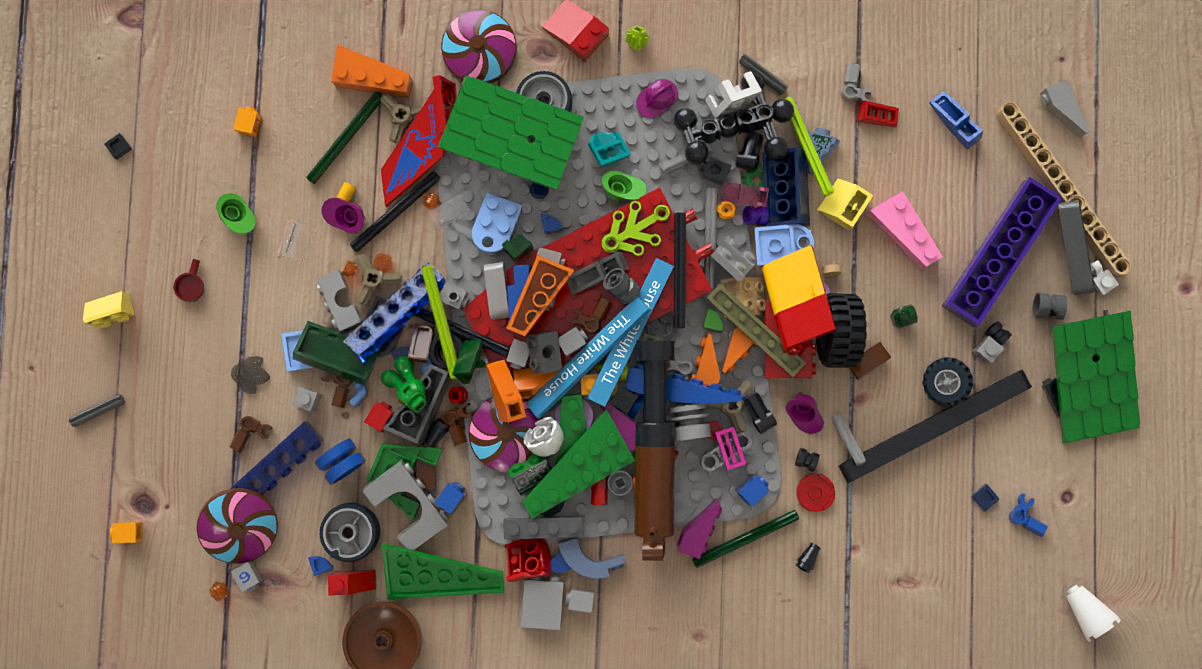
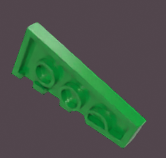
[555,393,587,465]

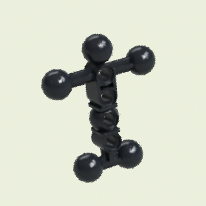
[673,72,795,165]

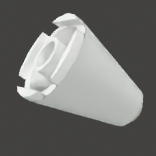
[1066,584,1121,642]

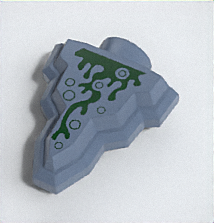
[807,128,840,174]

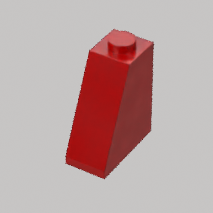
[328,570,376,596]

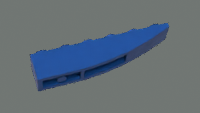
[625,363,746,404]

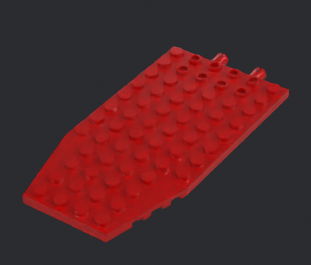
[463,187,714,375]

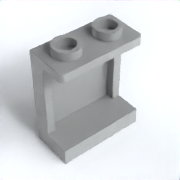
[521,576,564,630]

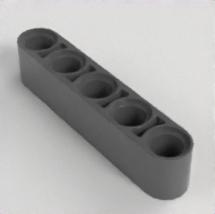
[1059,200,1094,295]

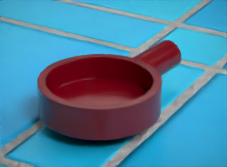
[173,259,204,302]

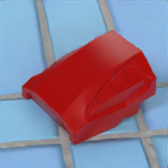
[505,538,551,582]

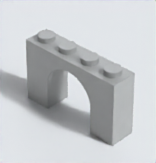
[363,460,448,550]

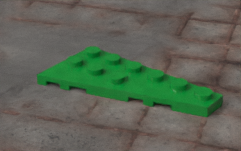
[522,409,635,519]
[381,543,505,600]

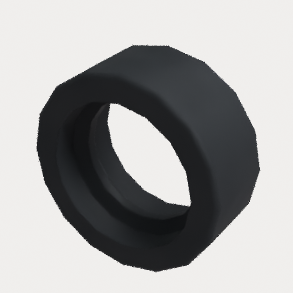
[430,333,465,370]

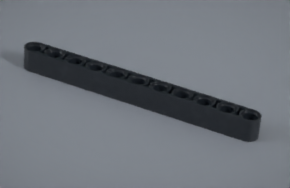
[838,369,1032,483]

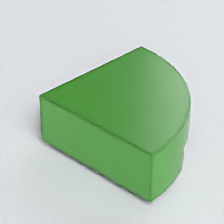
[703,308,723,332]

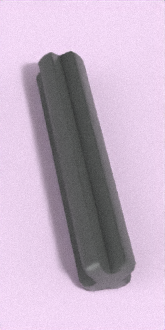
[739,54,788,95]
[69,394,125,427]

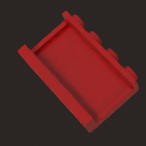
[765,301,816,379]

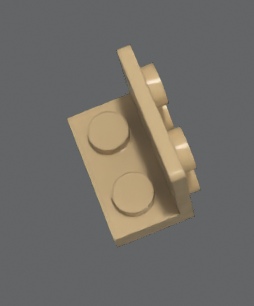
[721,277,766,318]

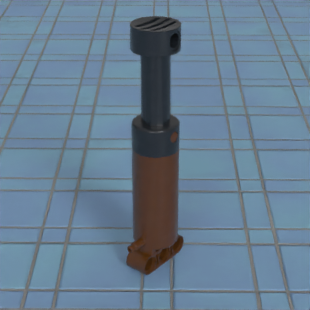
[634,340,676,561]

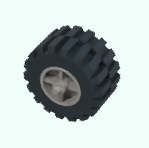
[922,357,973,406]

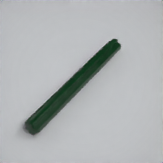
[306,92,382,184]
[692,510,799,568]

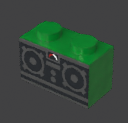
[508,454,551,496]

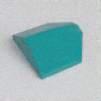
[588,132,631,167]

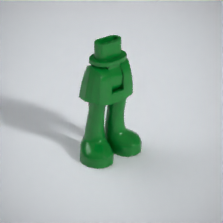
[381,356,426,413]

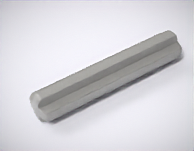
[659,143,713,175]
[832,413,866,466]

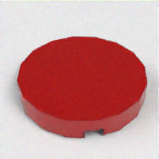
[796,473,835,512]

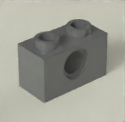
[527,331,562,374]

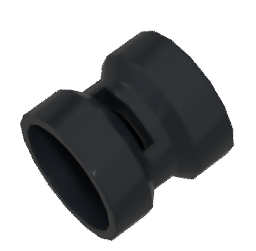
[984,321,1012,345]
[795,448,820,472]

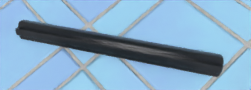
[350,171,440,252]
[674,212,686,329]
[410,305,510,358]

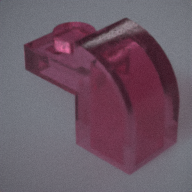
[722,182,769,207]

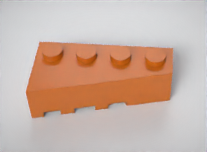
[506,255,574,336]

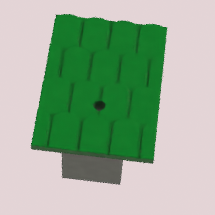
[437,75,584,190]
[1051,311,1140,443]

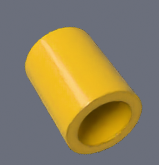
[337,182,356,202]

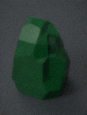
[890,304,918,328]

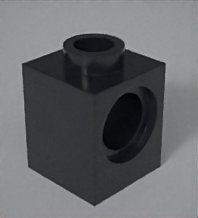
[700,156,731,186]
[611,387,637,414]

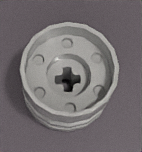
[667,403,711,441]

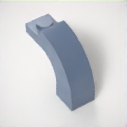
[558,537,626,578]

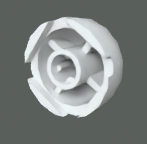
[524,417,564,457]

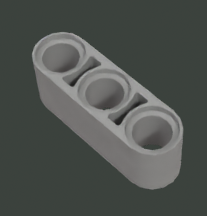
[484,262,509,320]
[700,433,751,471]

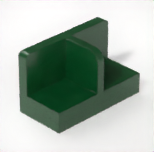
[502,233,534,263]
[452,339,486,384]

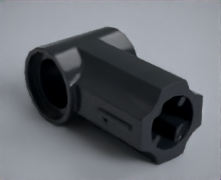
[736,131,764,171]
[743,393,777,434]

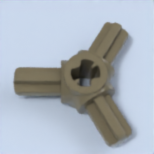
[380,93,423,143]
[355,254,402,306]
[707,380,753,433]

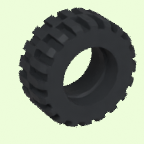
[816,293,867,368]

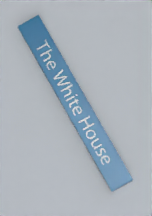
[587,258,674,407]
[526,296,651,419]

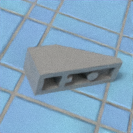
[1040,80,1090,137]

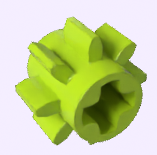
[625,26,649,50]

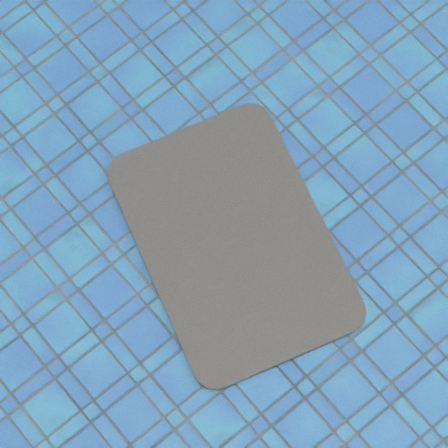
[435,68,781,546]

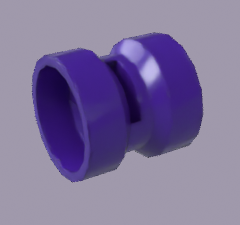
[742,205,769,226]

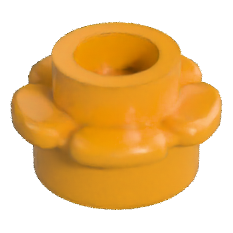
[717,201,736,219]

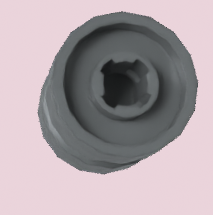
[603,268,640,304]
[1032,292,1068,320]
[607,470,633,496]

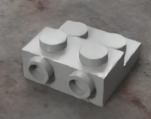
[711,236,757,282]

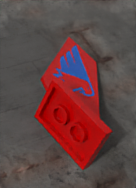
[381,75,457,207]

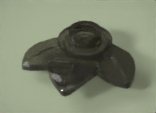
[231,356,270,394]

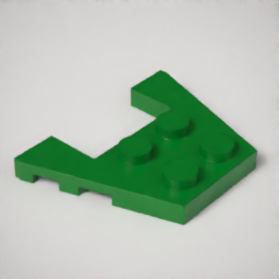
[367,443,443,519]

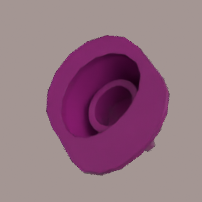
[636,79,678,118]
[321,197,365,234]
[786,392,824,434]

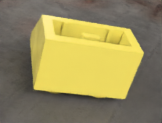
[817,179,873,231]
[83,292,135,329]

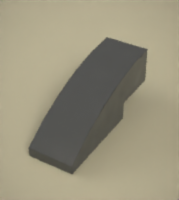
[566,252,630,295]

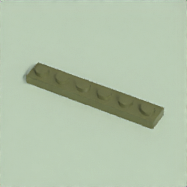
[707,284,806,377]

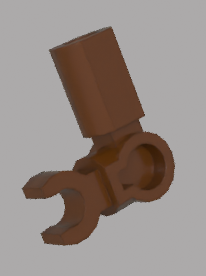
[569,297,612,333]
[321,373,353,408]
[442,403,474,446]
[230,416,273,452]

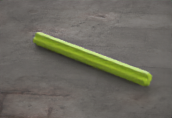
[786,97,834,197]
[421,266,457,379]

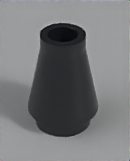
[425,418,449,447]
[796,543,821,573]

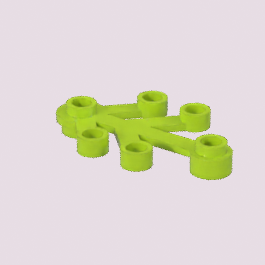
[602,201,670,256]

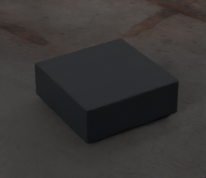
[104,133,132,160]

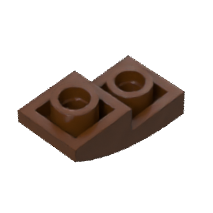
[849,342,892,380]

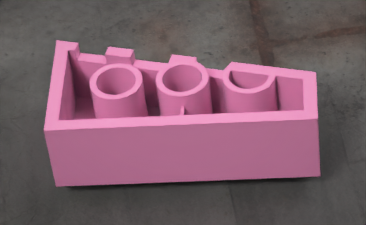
[866,191,943,269]

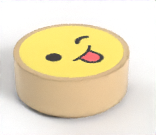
[822,264,842,276]

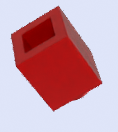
[364,401,395,432]

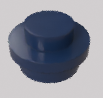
[530,182,549,199]

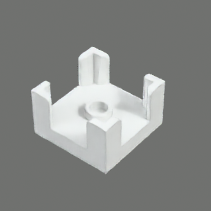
[705,71,762,118]

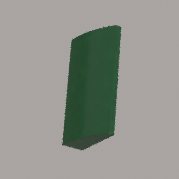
[292,321,380,386]

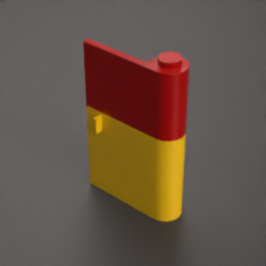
[762,245,836,355]

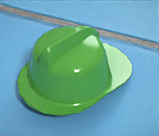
[602,171,647,202]
[216,193,255,234]

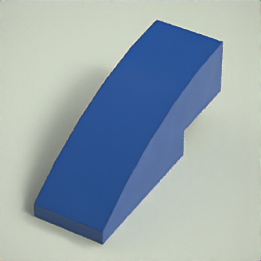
[929,91,983,149]
[507,265,531,321]

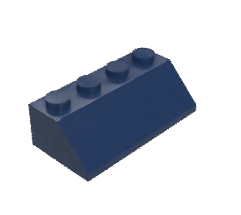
[762,147,810,227]

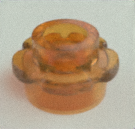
[423,193,441,210]
[373,253,392,272]
[342,260,358,278]
[210,582,228,601]

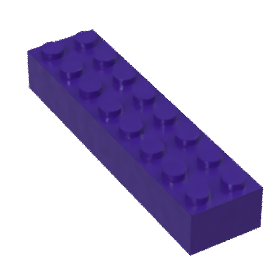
[942,177,1062,327]

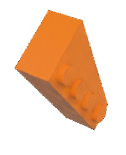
[331,44,412,98]

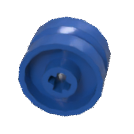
[315,438,366,485]

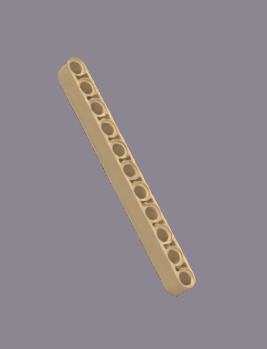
[996,102,1131,277]

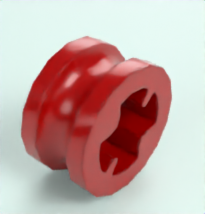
[448,386,468,404]

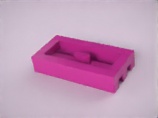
[715,427,746,470]

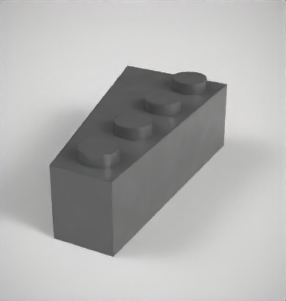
[383,365,452,445]

